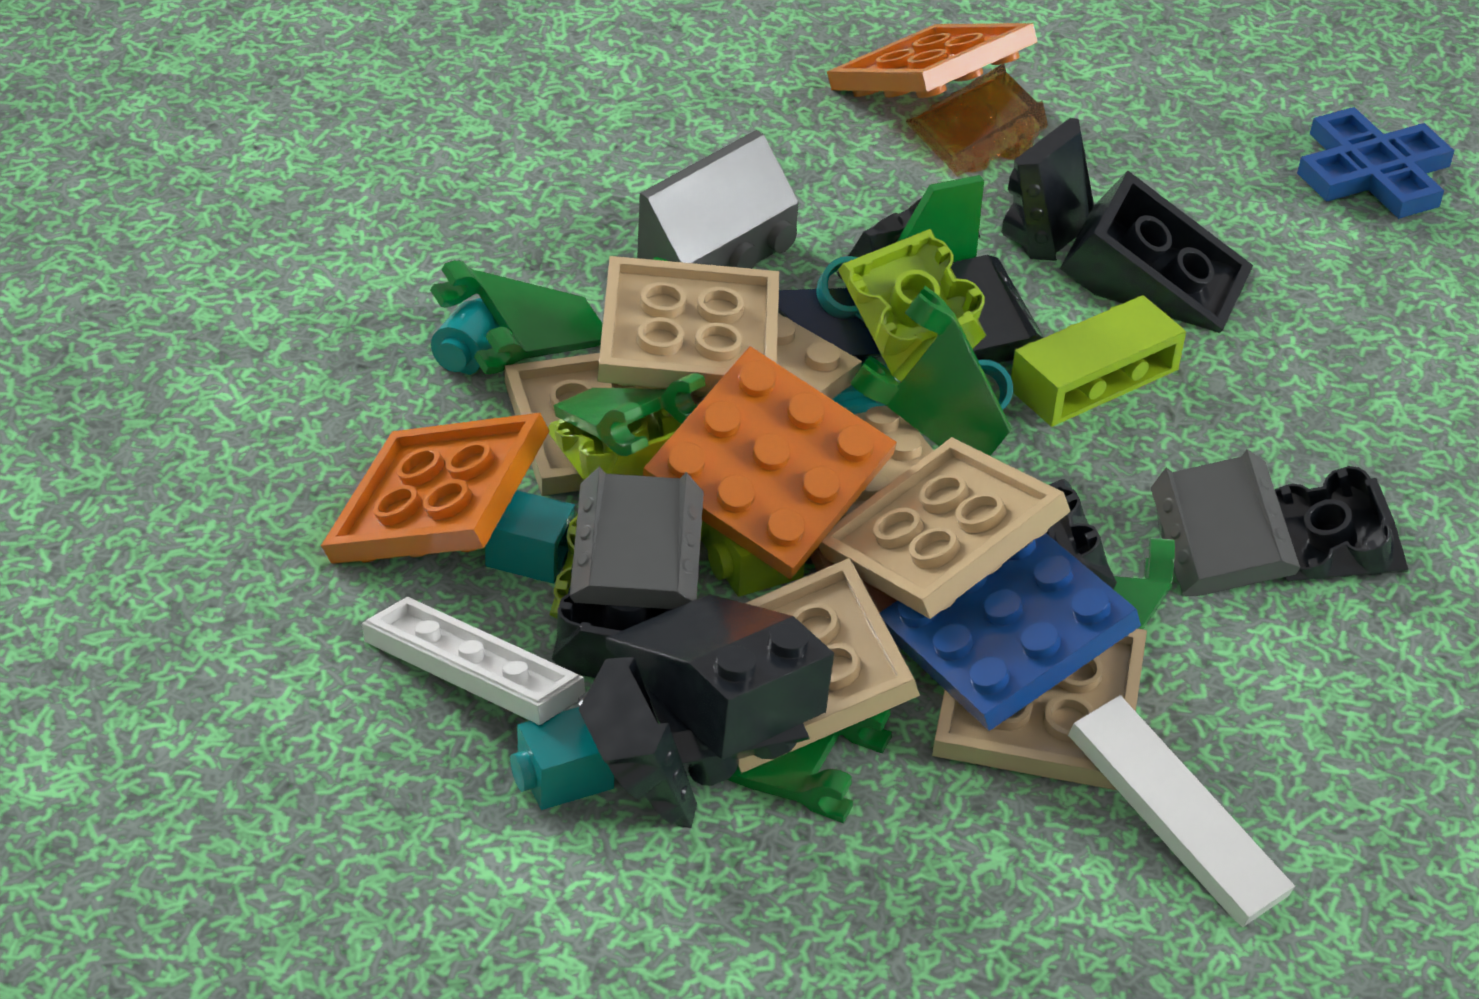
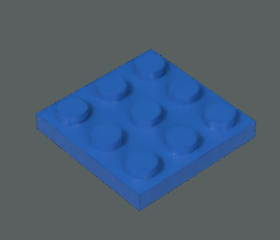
[879,533,1141,731]

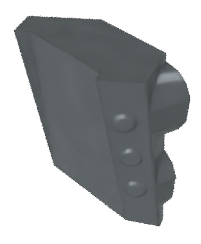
[1151,449,1300,597]
[570,466,704,609]

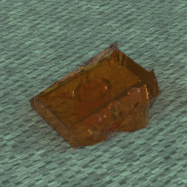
[906,64,1048,177]

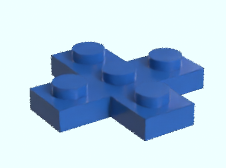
[1297,107,1455,219]

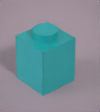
[485,490,575,584]
[510,707,614,810]

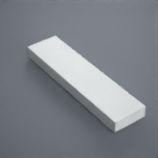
[362,597,585,725]
[1068,695,1295,927]

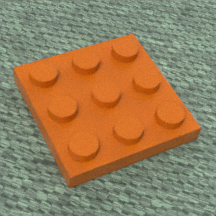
[827,23,1038,98]
[643,346,897,580]
[321,413,550,564]

